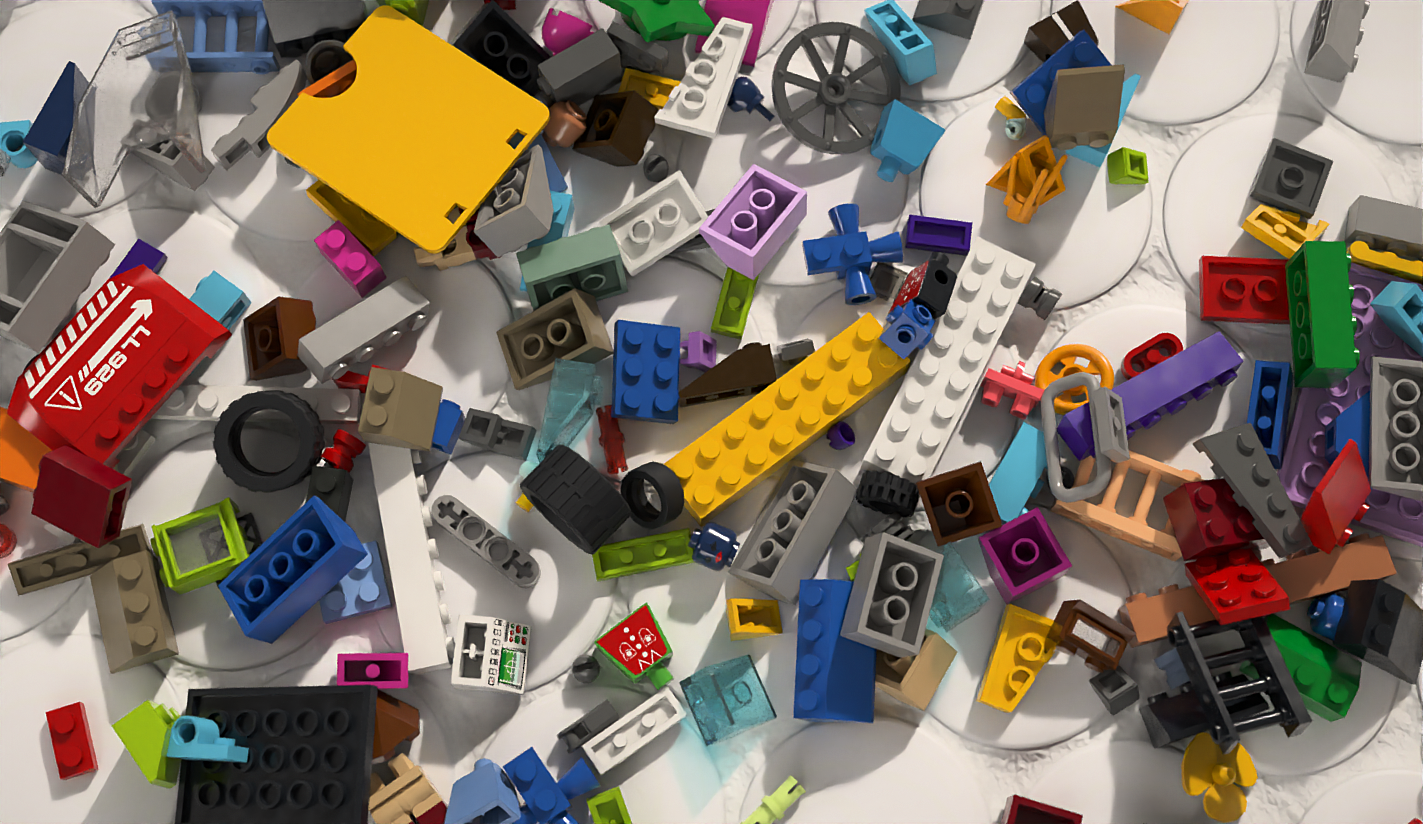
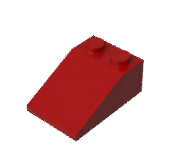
[1300,439,1371,555]

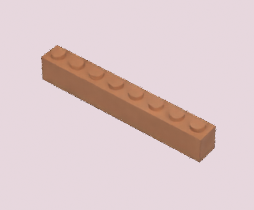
[1118,533,1397,648]

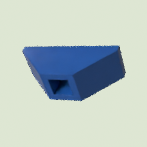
[1324,390,1373,490]

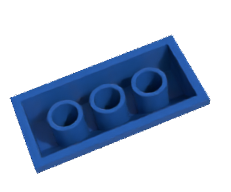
[218,496,368,644]
[793,579,877,723]

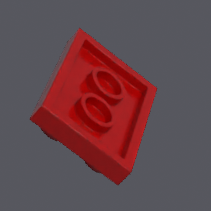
[1199,256,1290,325]
[1184,549,1290,625]

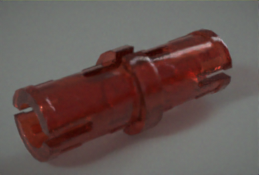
[595,405,628,474]

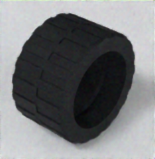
[213,390,325,493]
[520,444,631,554]

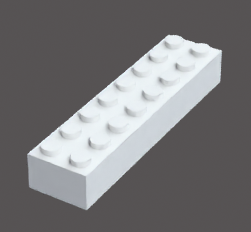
[860,236,1036,498]

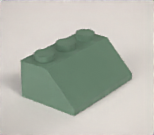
[516,224,628,311]

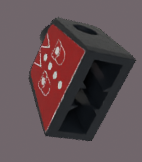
[888,252,957,319]

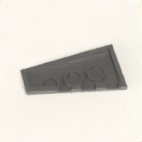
[1193,423,1313,559]

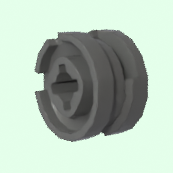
[861,511,914,544]

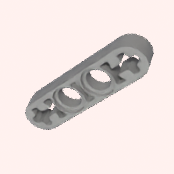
[431,495,541,588]

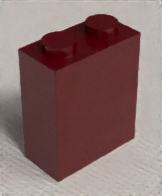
[31,445,133,548]

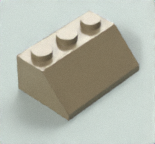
[90,550,179,674]

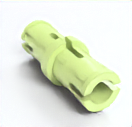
[740,775,806,824]

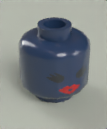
[688,522,740,572]

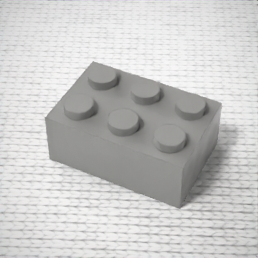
[840,532,944,658]

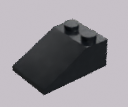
[449,0,551,97]
[1332,579,1423,684]

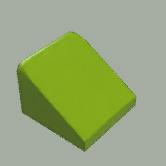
[1107,147,1149,184]

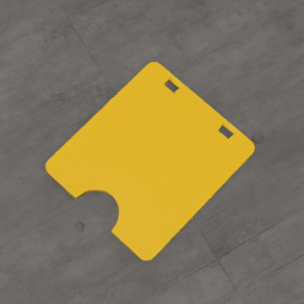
[267,5,550,254]

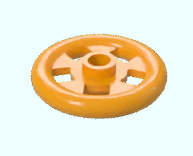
[1034,344,1114,415]

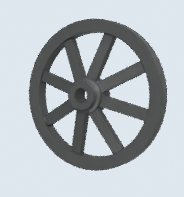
[771,22,901,155]

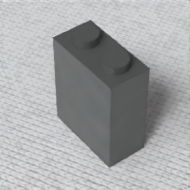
[537,28,622,110]

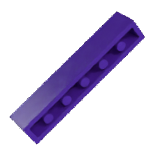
[1057,331,1244,461]

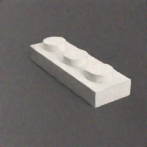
[582,686,687,776]

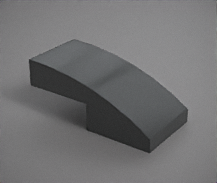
[459,408,537,461]

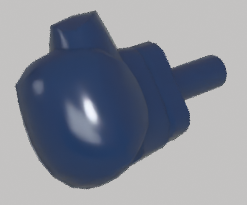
[727,77,775,122]

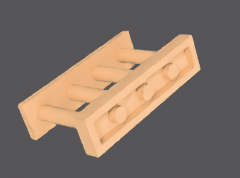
[1050,450,1205,561]

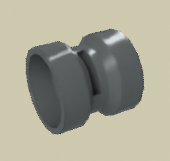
[1017,276,1062,320]

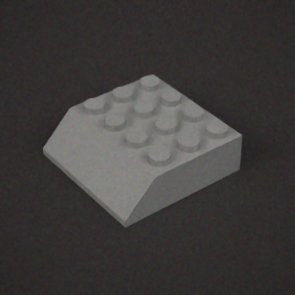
[0,201,115,353]

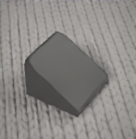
[1089,664,1140,715]

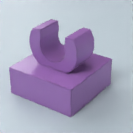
[679,331,717,373]

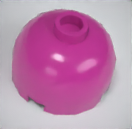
[541,8,594,57]

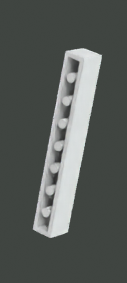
[368,443,455,676]

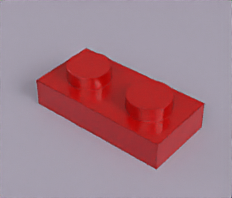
[45,702,99,780]

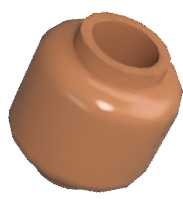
[541,100,587,148]

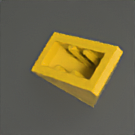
[726,598,783,641]

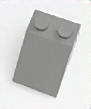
[474,145,554,258]

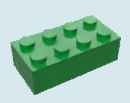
[1285,241,1360,388]

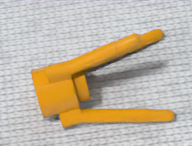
[1003,155,1068,224]

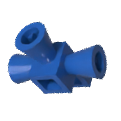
[802,204,903,305]
[503,746,601,824]

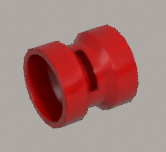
[320,429,366,473]

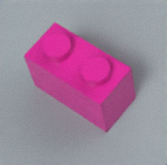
[314,220,387,298]

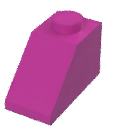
[337,653,408,689]

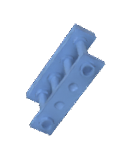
[147,0,280,75]

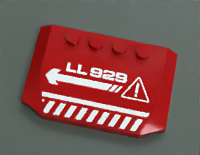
[7,264,232,469]

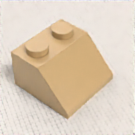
[875,629,957,711]

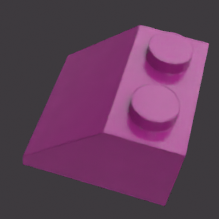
[978,507,1072,605]

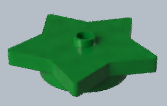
[599,0,715,42]

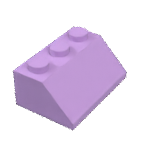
[699,164,807,280]

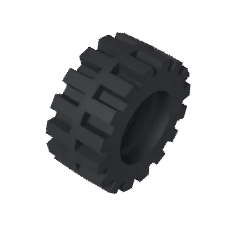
[856,471,919,518]

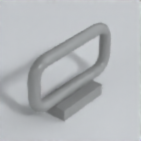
[1041,372,1130,503]

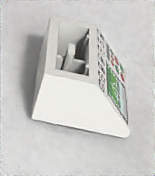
[450,614,531,695]

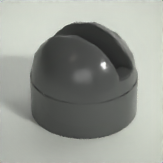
[643,155,669,182]
[572,655,600,683]

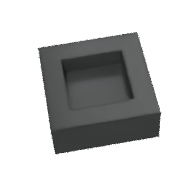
[776,338,815,365]

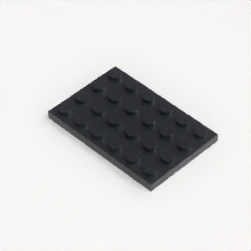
[175,685,377,824]

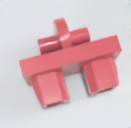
[980,361,1044,419]

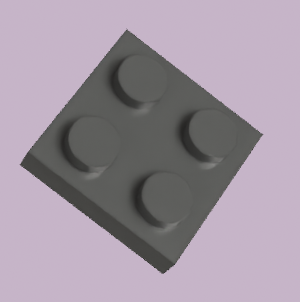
[1250,138,1333,219]

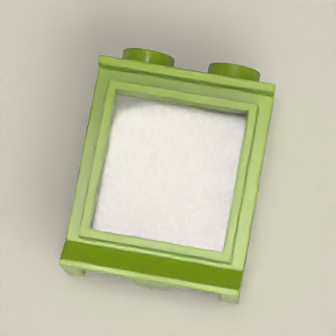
[150,497,250,595]

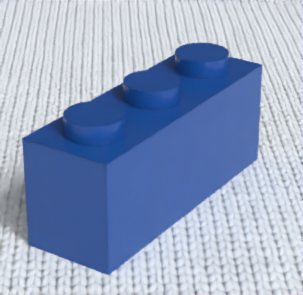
[1247,360,1294,469]

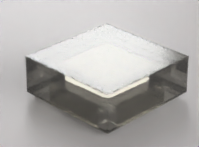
[870,262,908,303]

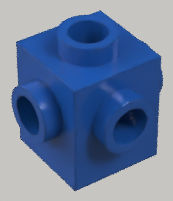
[879,299,936,360]

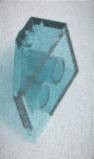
[536,358,603,463]

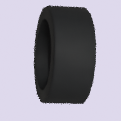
[620,461,685,530]

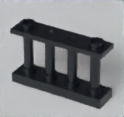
[1167,611,1312,755]

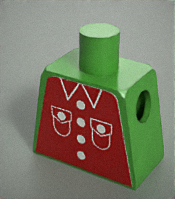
[594,603,674,691]

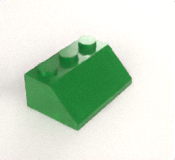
[1238,614,1362,722]

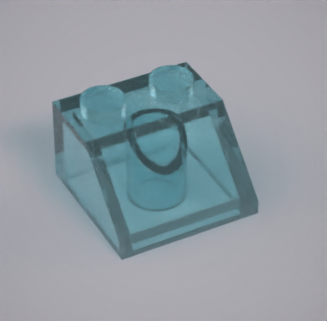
[929,542,990,633]
[679,654,777,747]

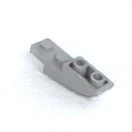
[211,59,307,171]

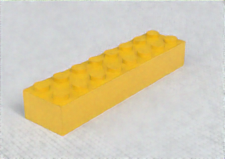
[664,312,911,527]

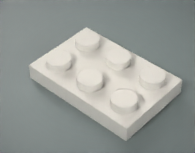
[599,170,709,277]

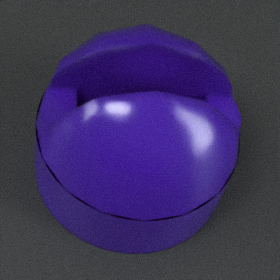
[826,421,855,450]

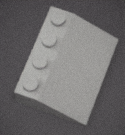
[1369,356,1423,502]

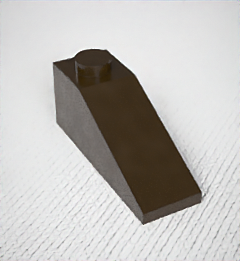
[678,342,777,407]

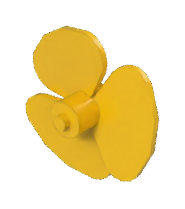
[1181,732,1257,823]

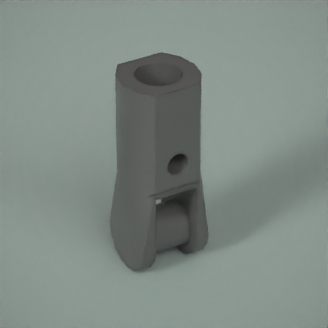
[557,699,621,754]

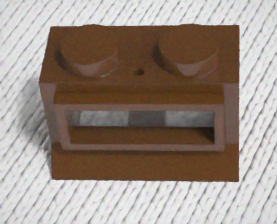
[1047,599,1136,673]

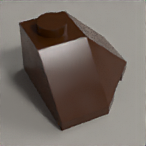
[372,689,420,765]

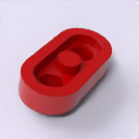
[1121,333,1183,380]

